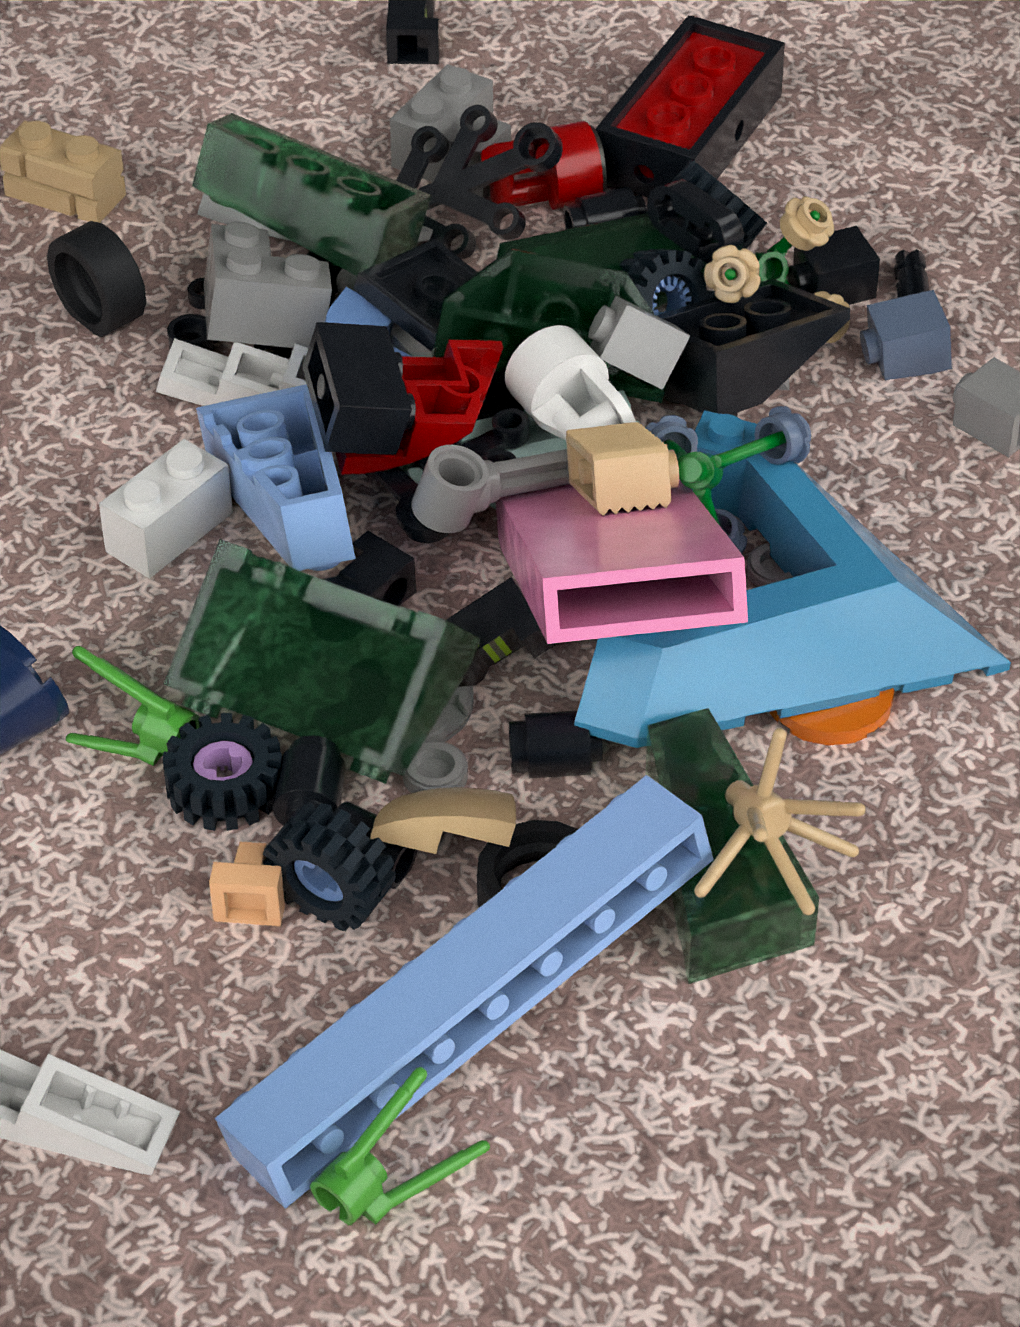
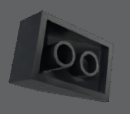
[641,278,850,417]

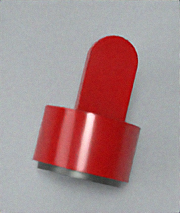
[481,120,607,210]

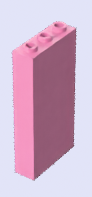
[496,479,748,644]

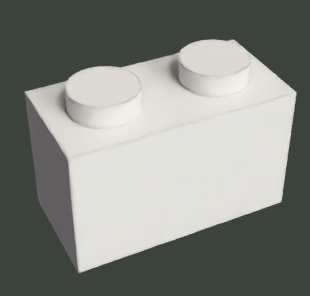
[99,439,233,579]

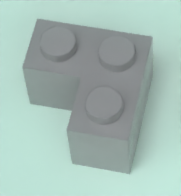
[390,64,511,198]
[204,222,332,348]

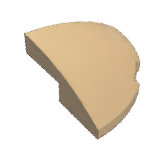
[370,787,516,854]

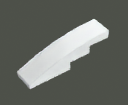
[156,338,308,406]
[0,1050,180,1175]

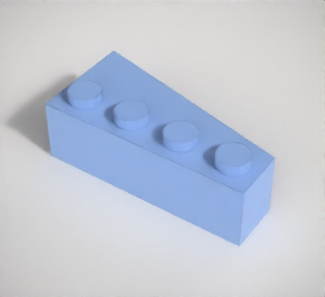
[196,384,356,572]

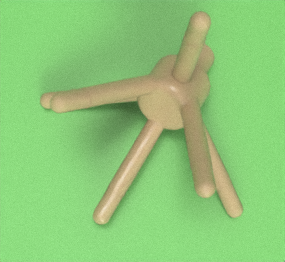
[694,728,866,915]

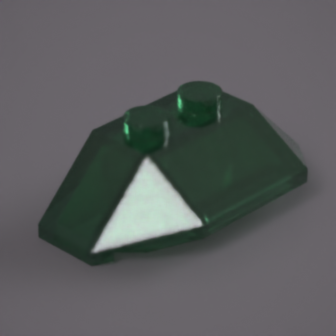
[431,248,667,403]

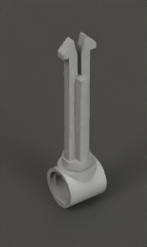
[411,445,570,533]

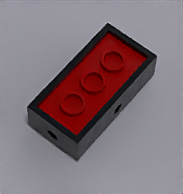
[595,15,785,198]

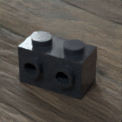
[303,322,416,455]

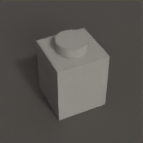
[588,296,690,390]
[953,357,1020,458]

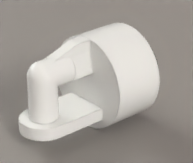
[505,325,636,441]

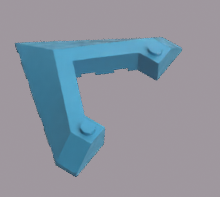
[574,410,1011,748]

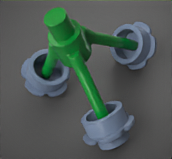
[645,406,811,553]

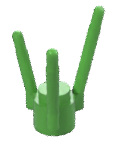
[66,646,200,766]
[310,1067,490,1226]

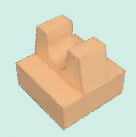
[209,842,285,926]

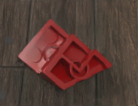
[335,340,503,475]

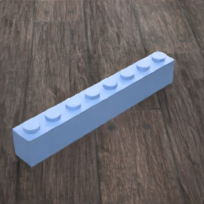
[215,775,714,1209]

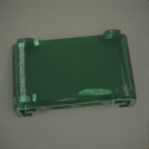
[163,539,481,784]

